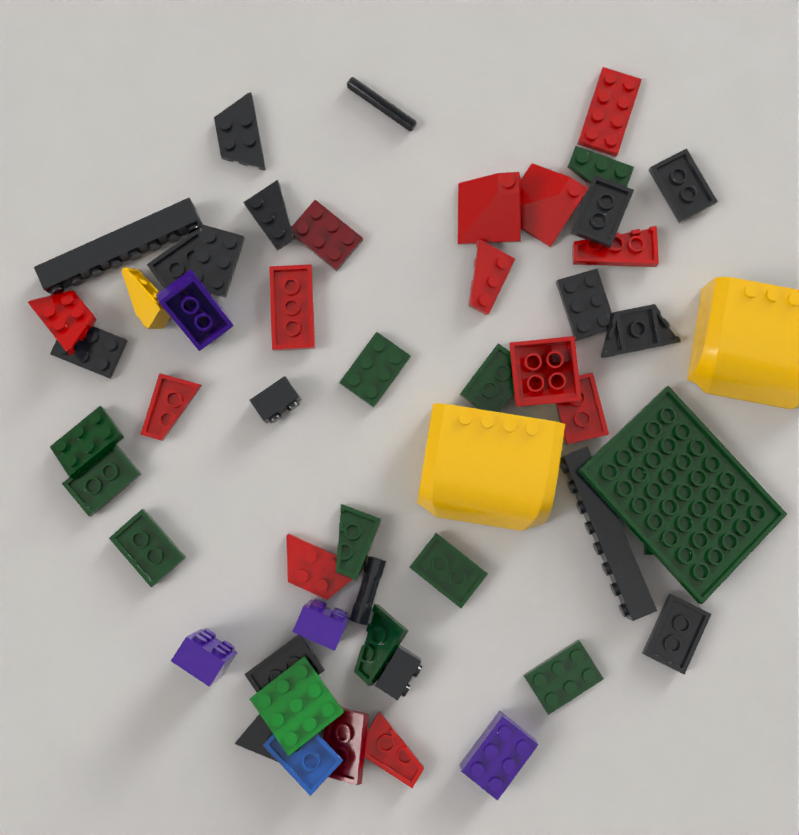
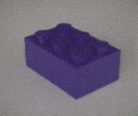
[156,269,234,351]
[292,598,350,651]
[171,628,238,687]
[459,711,539,801]

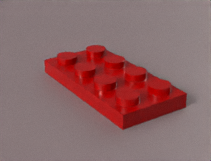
[577,67,642,157]
[269,264,315,351]

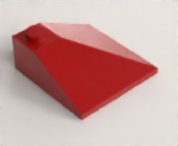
[521,163,588,247]
[458,172,521,245]
[509,336,582,407]

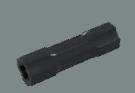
[349,556,386,625]

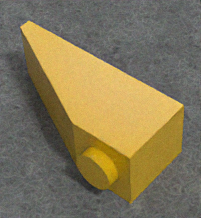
[121,268,171,329]

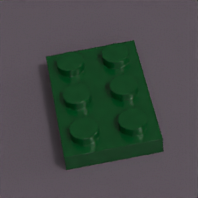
[339,331,411,408]
[460,343,514,412]
[50,406,125,479]
[62,444,142,517]
[109,509,186,587]
[409,533,488,608]
[523,640,604,715]

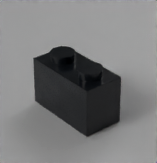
[249,376,302,424]
[375,645,423,701]

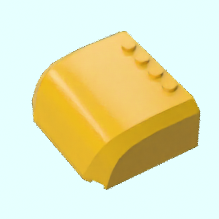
[687,277,799,410]
[417,403,565,531]

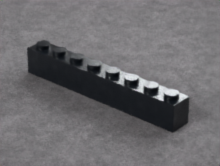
[34,197,204,295]
[559,446,657,621]

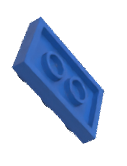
[263,734,343,796]

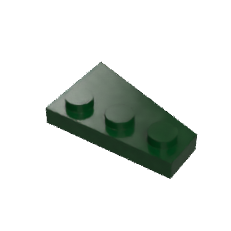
[567,146,634,187]
[336,504,381,581]
[354,604,408,686]

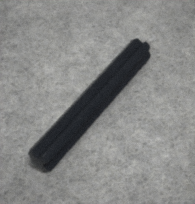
[347,77,417,131]

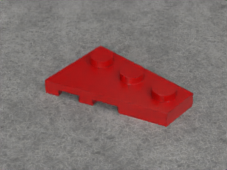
[468,239,515,315]
[140,373,202,441]
[364,711,424,788]

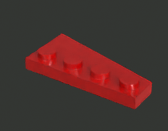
[572,225,659,267]

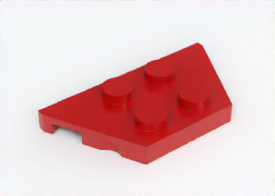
[28,290,97,356]
[286,533,364,600]

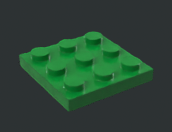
[250,656,344,756]

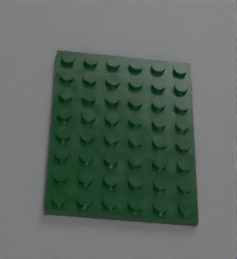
[577,386,787,604]

